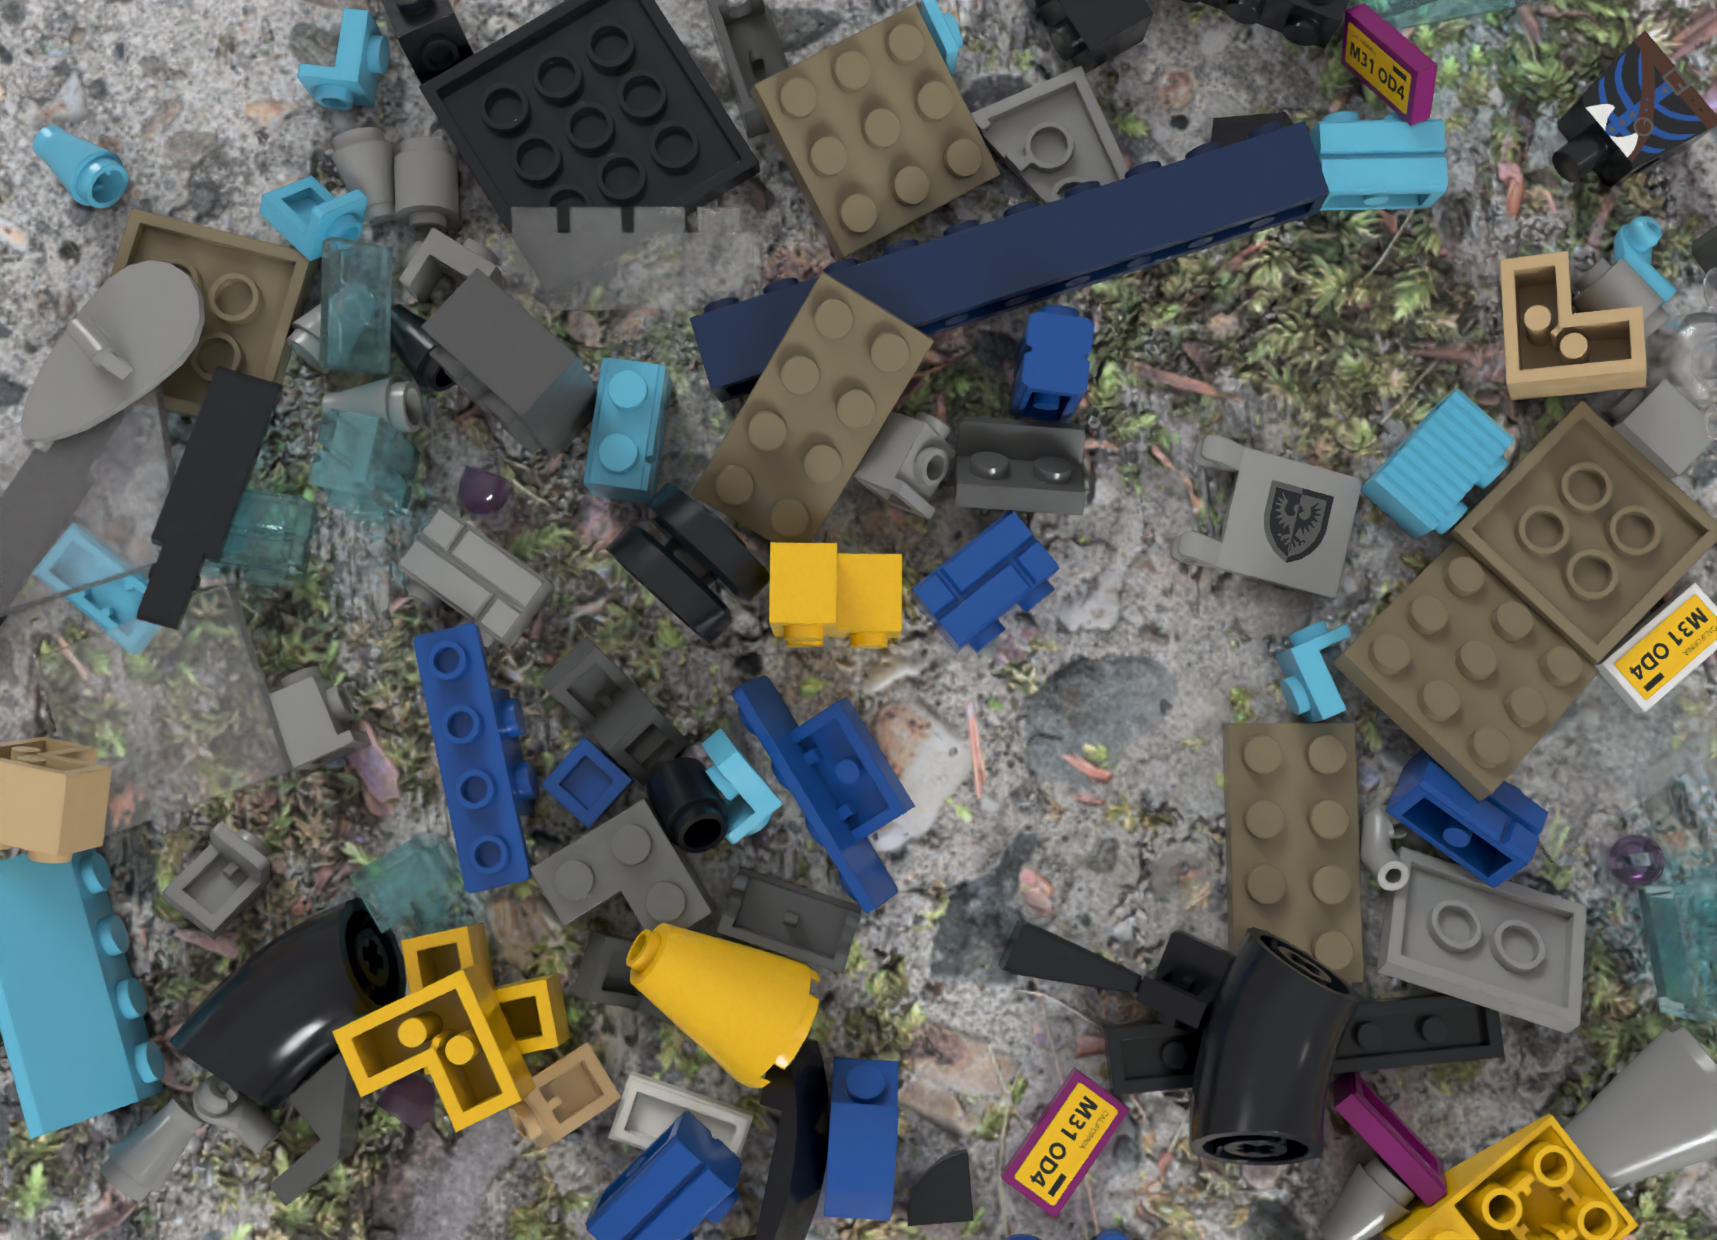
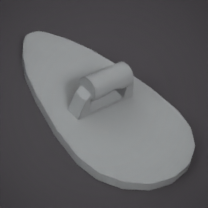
[21,260,205,443]

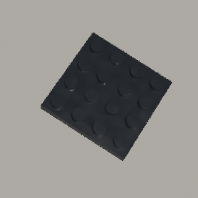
[419,0,760,298]

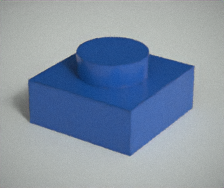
[541,737,635,829]

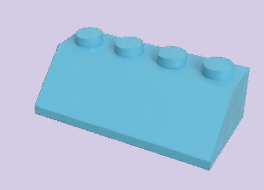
[0,848,165,1139]

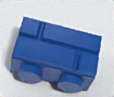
[1009,305,1095,423]
[909,510,1060,653]
[1385,749,1549,888]
[585,1111,742,1240]

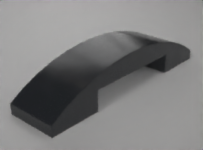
[731,1037,829,1240]

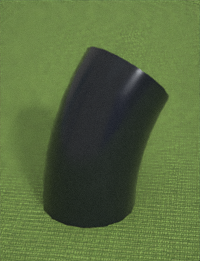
[169,897,406,1110]
[1189,927,1362,1166]

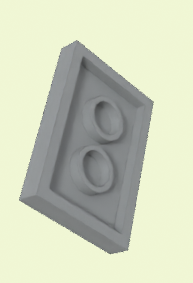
[1376,846,1587,1034]

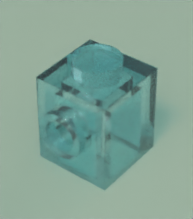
[349,834,465,933]

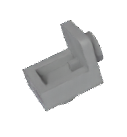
[399,228,509,303]
[162,822,270,940]

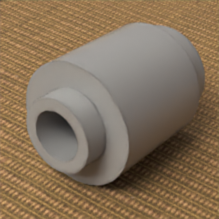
[394,136,459,236]
[1572,257,1670,339]

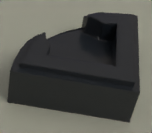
[907,1149,974,1226]

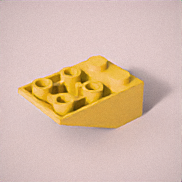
[1379,1114,1639,1240]

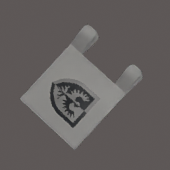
[1170,434,1363,600]

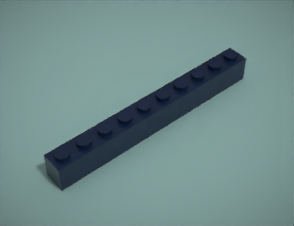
[690,121,1330,403]

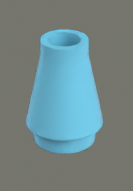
[33,125,129,208]

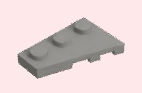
[971,66,1129,205]

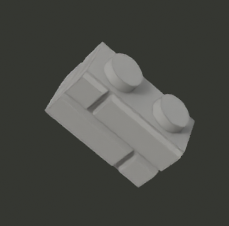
[397,506,555,648]

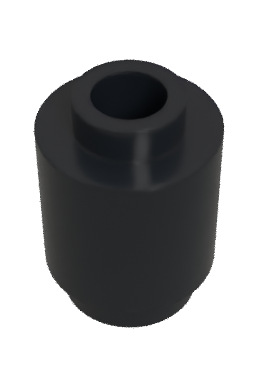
[647,757,728,853]

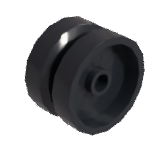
[605,482,770,646]

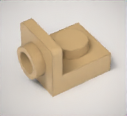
[509,1042,621,1148]

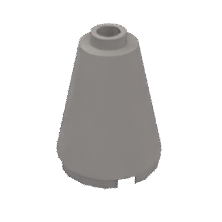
[1563,1022,1717,1189]

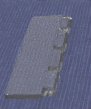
[499,207,754,311]

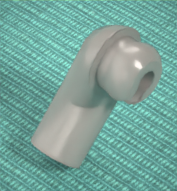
[1360,806,1409,891]
[192,1075,282,1155]

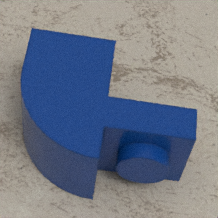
[824,1057,899,1221]

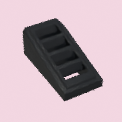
[998,919,1143,993]

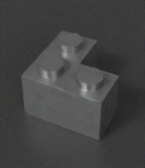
[530,799,718,931]

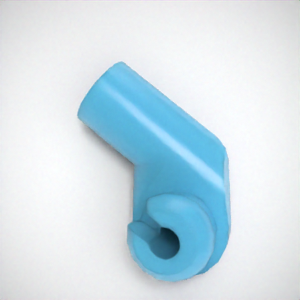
[1614,216,1678,307]

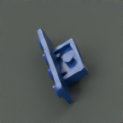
[413,623,540,893]
[731,675,915,914]

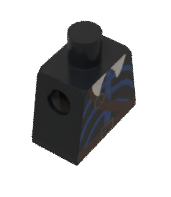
[1552,31,1717,187]

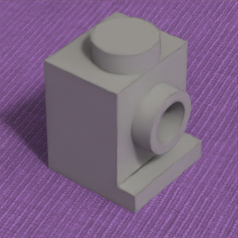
[852,411,957,520]
[264,666,372,770]

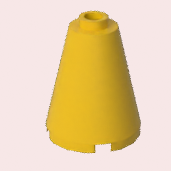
[626,923,820,1089]

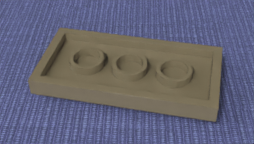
[691,271,934,543]
[1223,723,1364,983]

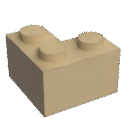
[1500,251,1647,401]
[0,737,112,863]

